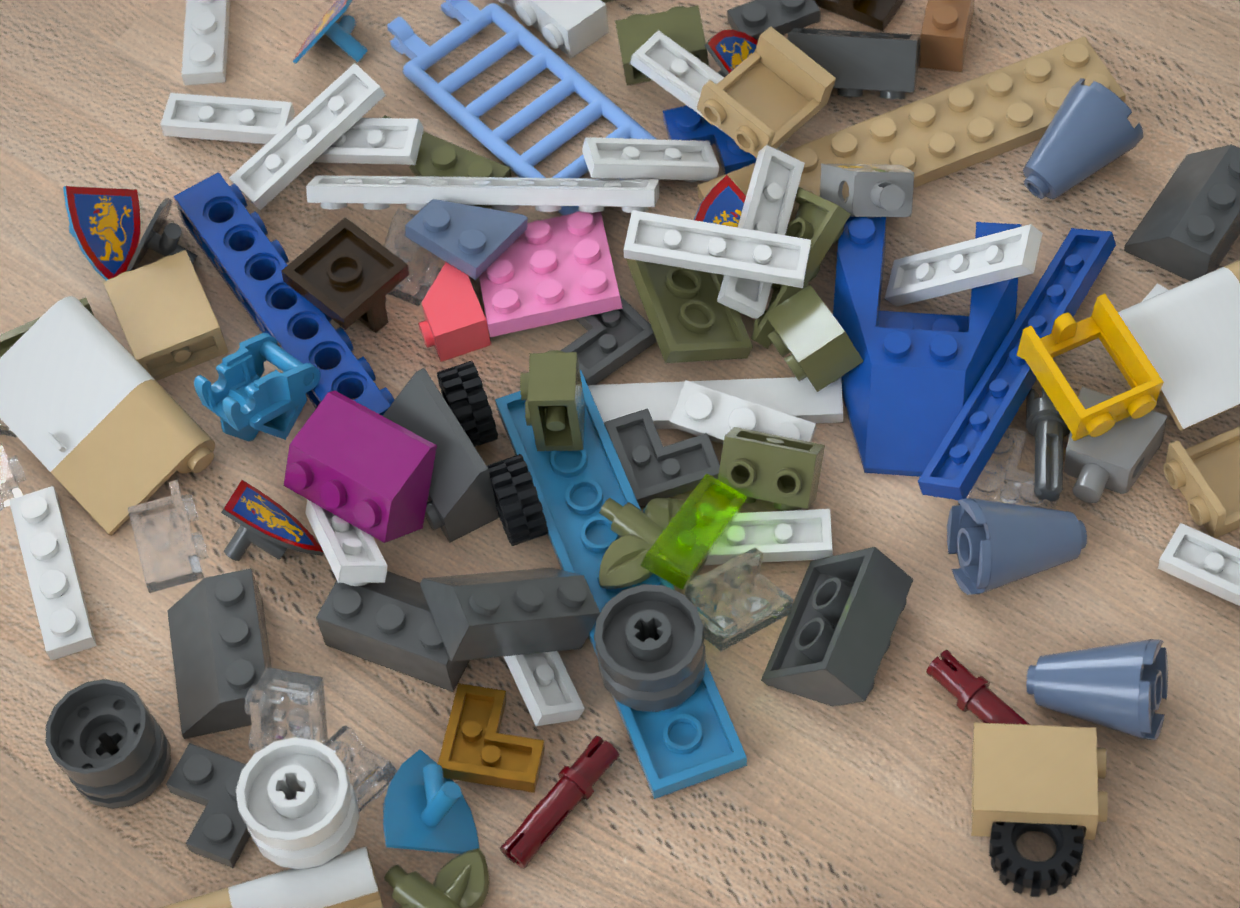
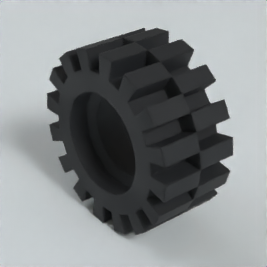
[437,361,498,447]
[487,454,548,546]
[989,822,1084,897]

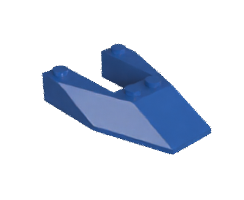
[833,216,1022,477]

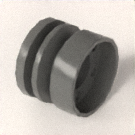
[46,679,171,809]

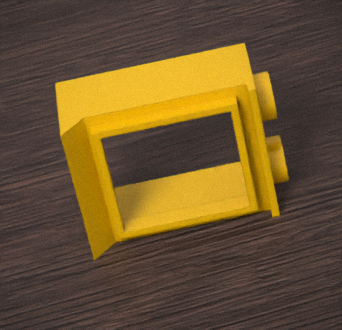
[1017,294,1164,441]

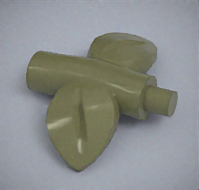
[599,498,708,589]
[384,848,489,908]

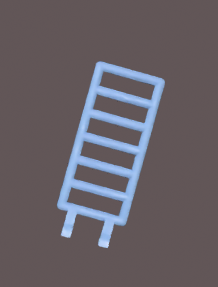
[387,0,656,215]

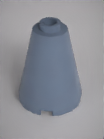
[1023,78,1143,199]
[947,498,1087,595]
[1026,639,1168,740]

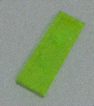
[641,473,747,590]

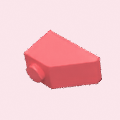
[418,262,491,362]

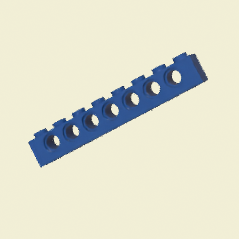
[173,172,395,416]

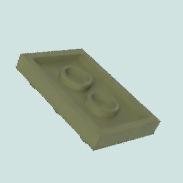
[626,259,753,363]

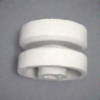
[236,737,360,870]

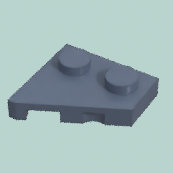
[405,199,528,280]

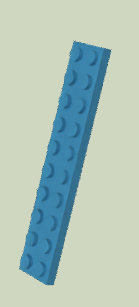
[495,370,747,799]

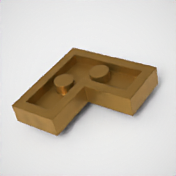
[438,683,545,793]

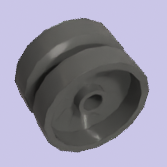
[594,584,706,712]

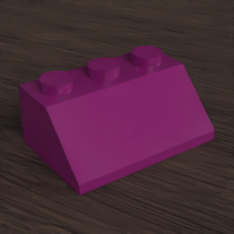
[283,390,437,543]

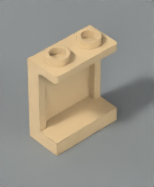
[697,26,836,158]
[103,250,229,381]
[1163,426,1240,538]
[971,723,1108,840]

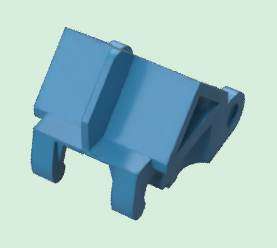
[194,333,321,441]

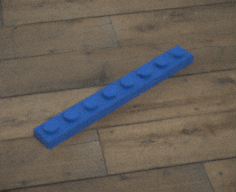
[918,228,1116,500]

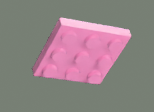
[479,211,622,337]

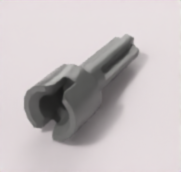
[1026,387,1070,502]

